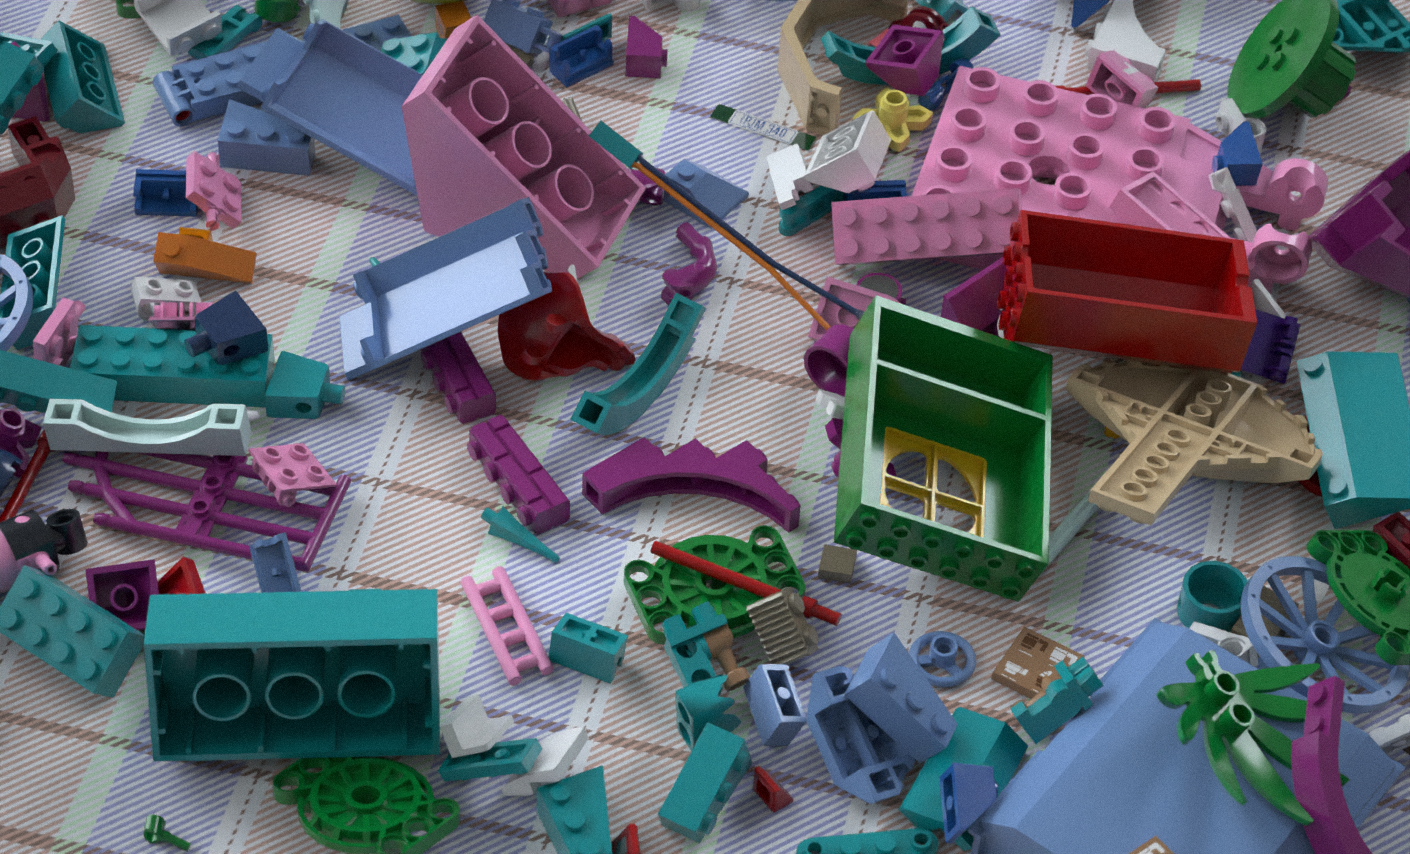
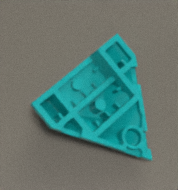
[1332,0,1410,54]

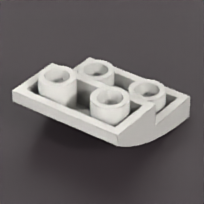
[502,727,589,797]

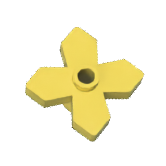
[853,88,933,152]

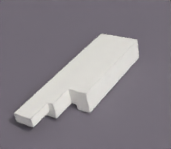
[766,143,813,210]

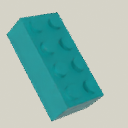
[0,565,145,698]

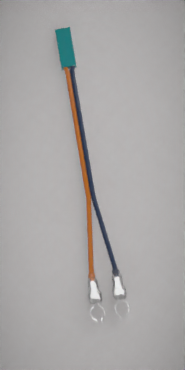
[589,120,864,330]

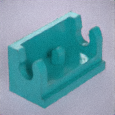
[548,612,629,684]

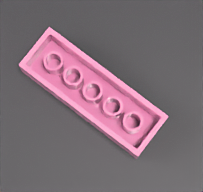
[831,188,1022,266]

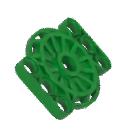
[623,525,806,645]
[1306,530,1410,666]
[272,757,460,854]

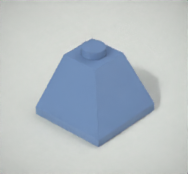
[664,159,749,229]

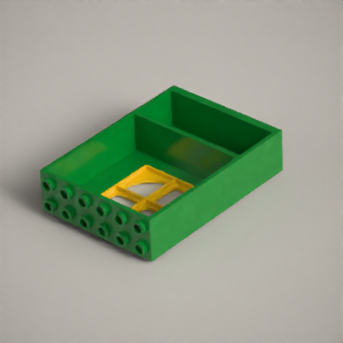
[834,295,1053,602]

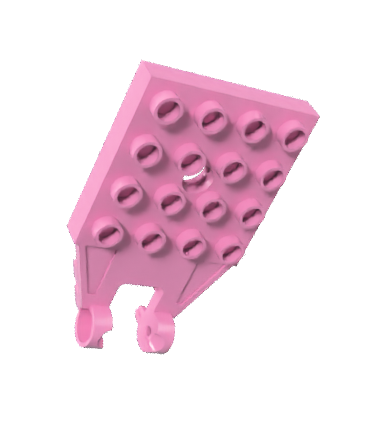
[911,66,1328,294]

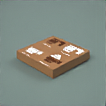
[991,627,1085,699]

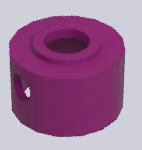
[803,324,854,398]

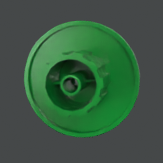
[1228,0,1357,119]

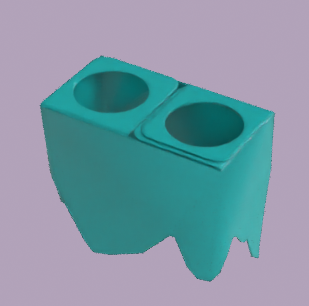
[675,674,742,751]

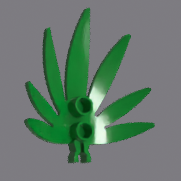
[1156,650,1350,826]

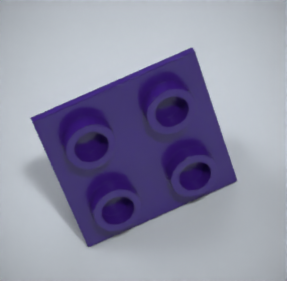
[1241,309,1301,384]

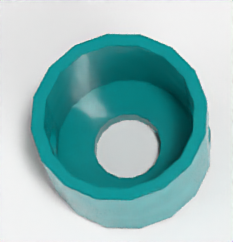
[1177,561,1247,633]

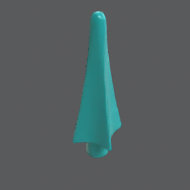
[481,506,560,562]

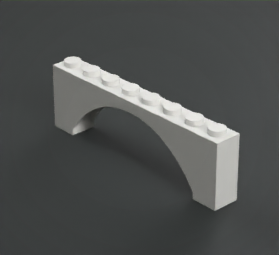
[1085,0,1166,82]

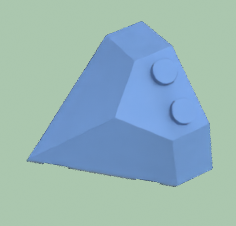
[806,665,916,804]

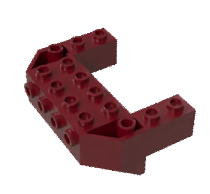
[0,116,75,249]

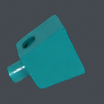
[265,351,345,419]

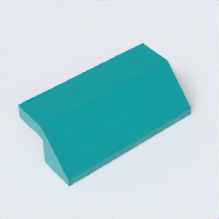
[899,707,1028,851]

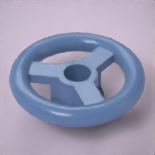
[909,631,976,687]

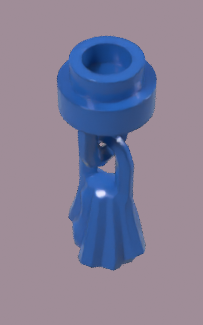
[918,58,974,111]

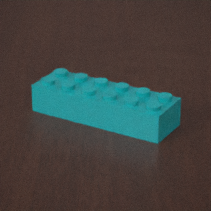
[70,325,275,408]

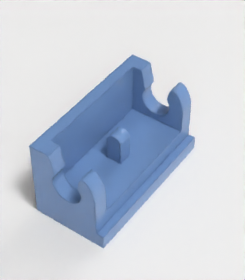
[249,532,302,593]

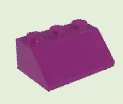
[941,257,1006,337]

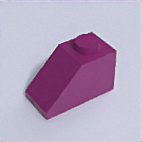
[625,16,668,79]

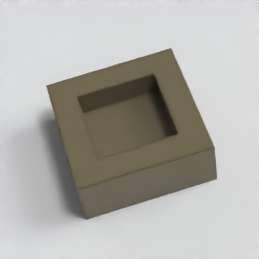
[818,544,857,584]

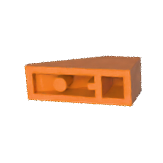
[153,232,257,284]

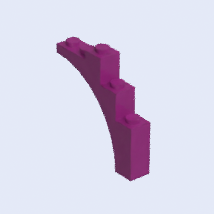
[582,437,801,533]

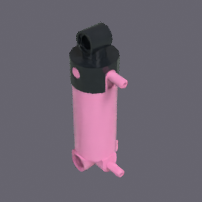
[0,509,88,594]

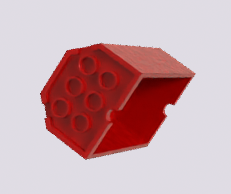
[997,210,1257,374]

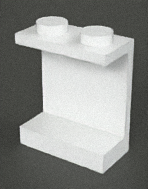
[134,0,222,57]

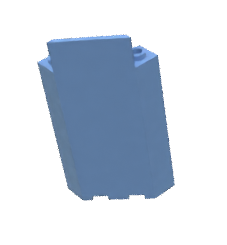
[237,19,423,196]
[339,197,552,381]

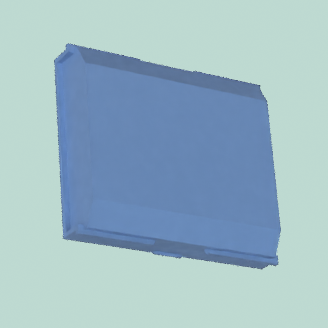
[968,618,1405,854]

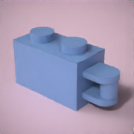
[484,0,562,54]

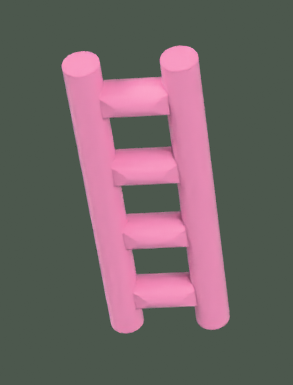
[460,566,554,685]

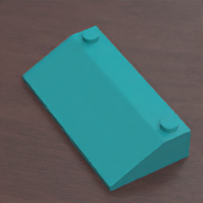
[1296,351,1410,529]

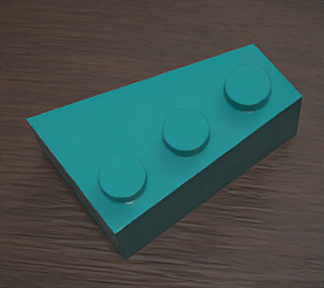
[658,722,752,843]
[537,765,612,854]

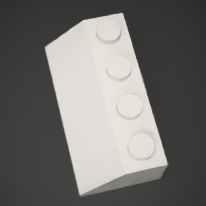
[804,110,891,193]

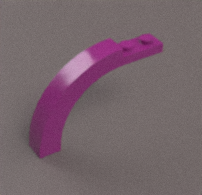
[1291,676,1372,854]

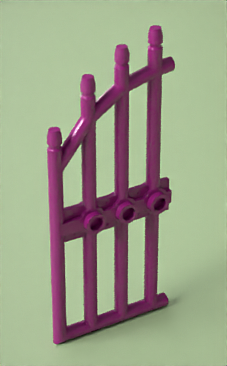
[62,451,351,573]

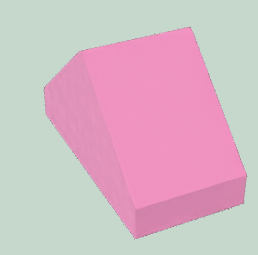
[402,15,646,279]

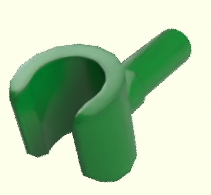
[143,814,191,851]

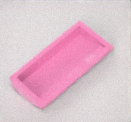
[1110,171,1232,239]

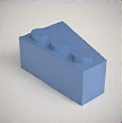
[218,99,315,176]
[844,632,958,763]

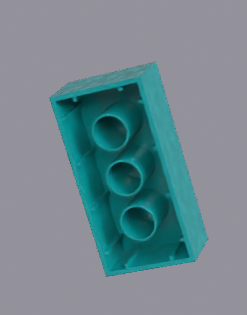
[144,589,440,762]

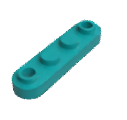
[796,828,939,854]

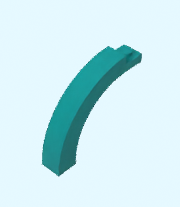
[821,6,1001,85]
[570,293,706,435]

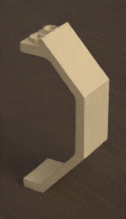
[778,0,908,135]

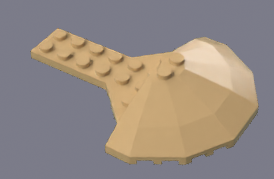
[1065,359,1323,525]

